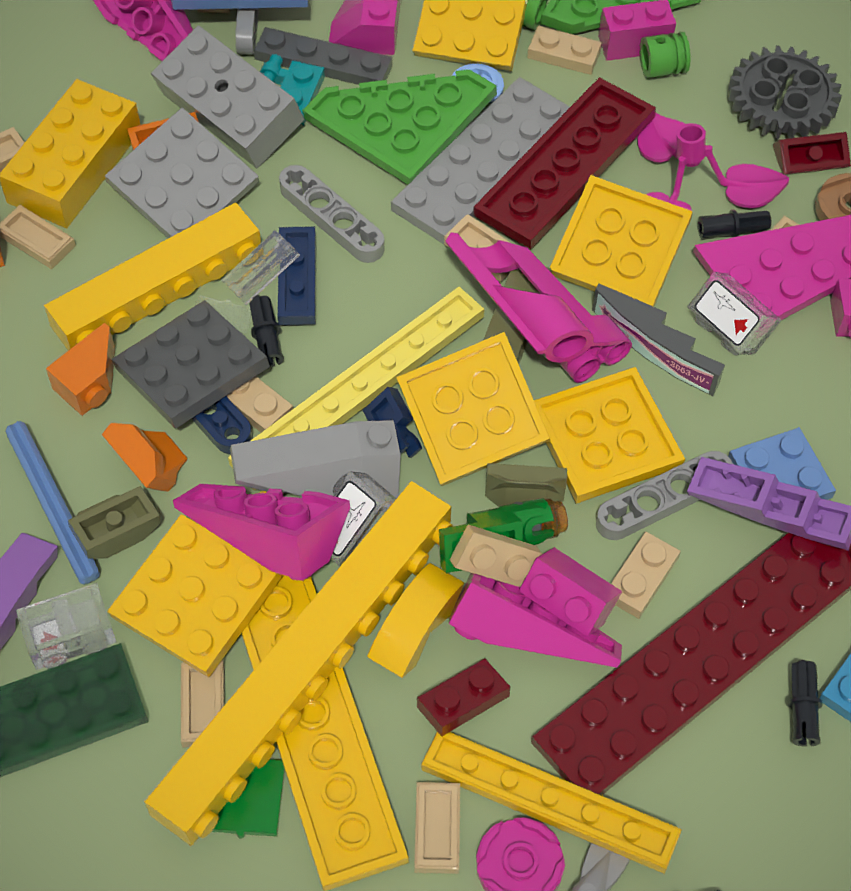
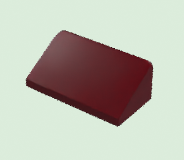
[773,132,851,175]

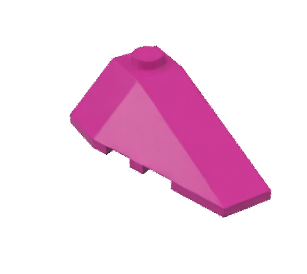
[448,573,622,668]

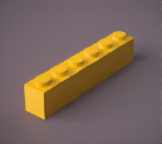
[44,202,262,351]

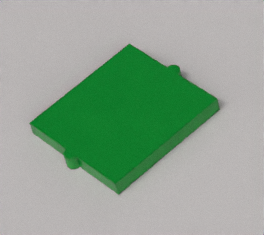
[211,759,285,838]

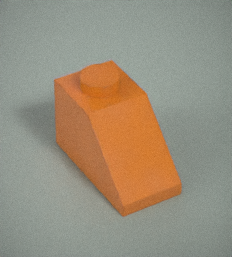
[46,323,115,416]

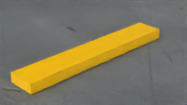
[421,732,682,874]

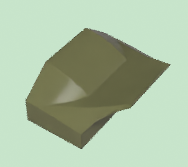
[485,463,567,509]
[68,486,160,559]

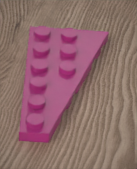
[693,215,851,335]

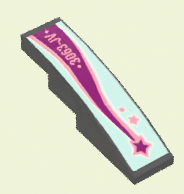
[592,284,725,396]

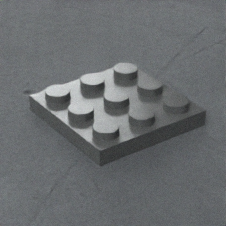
[112,300,270,429]

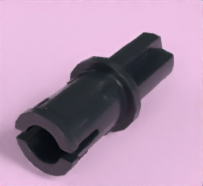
[698,210,771,239]
[249,295,284,367]
[788,660,823,747]

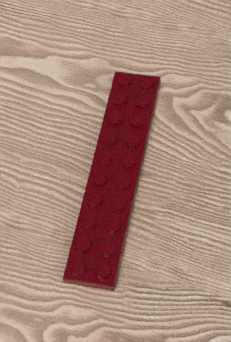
[531,500,851,796]

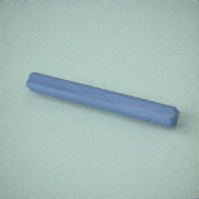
[5,421,100,585]

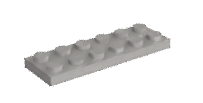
[391,77,570,246]

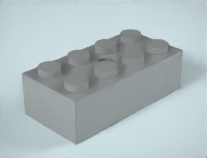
[151,25,304,169]

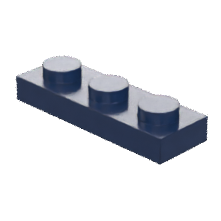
[277,226,316,325]

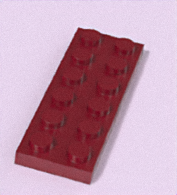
[473,77,656,249]

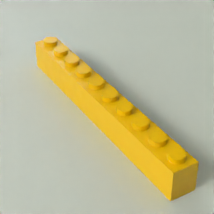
[144,481,453,846]

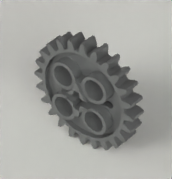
[728,45,842,139]

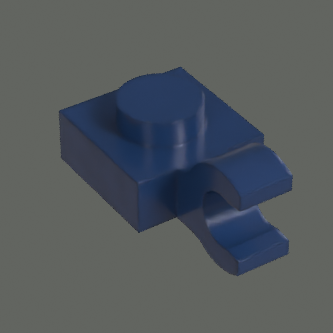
[363,387,422,458]

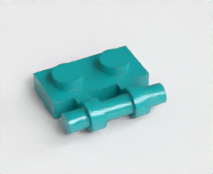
[260,54,325,126]

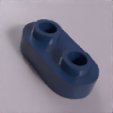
[192,396,252,454]

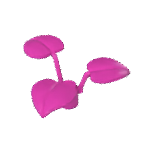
[638,113,789,211]

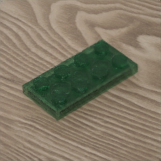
[0,643,149,777]

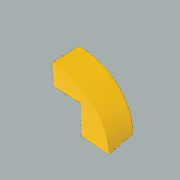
[367,563,465,678]

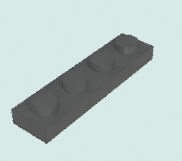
[254,27,392,85]

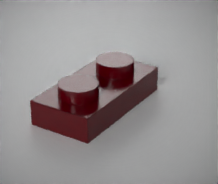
[417,658,511,737]

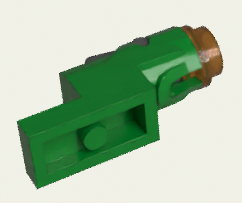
[439,498,568,573]

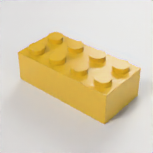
[0,79,141,229]

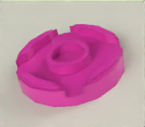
[476,817,565,891]

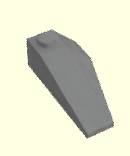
[230,420,401,513]

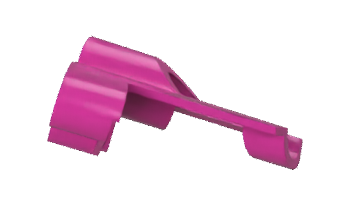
[445,232,632,383]

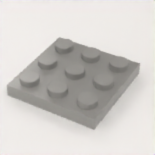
[105,108,259,238]

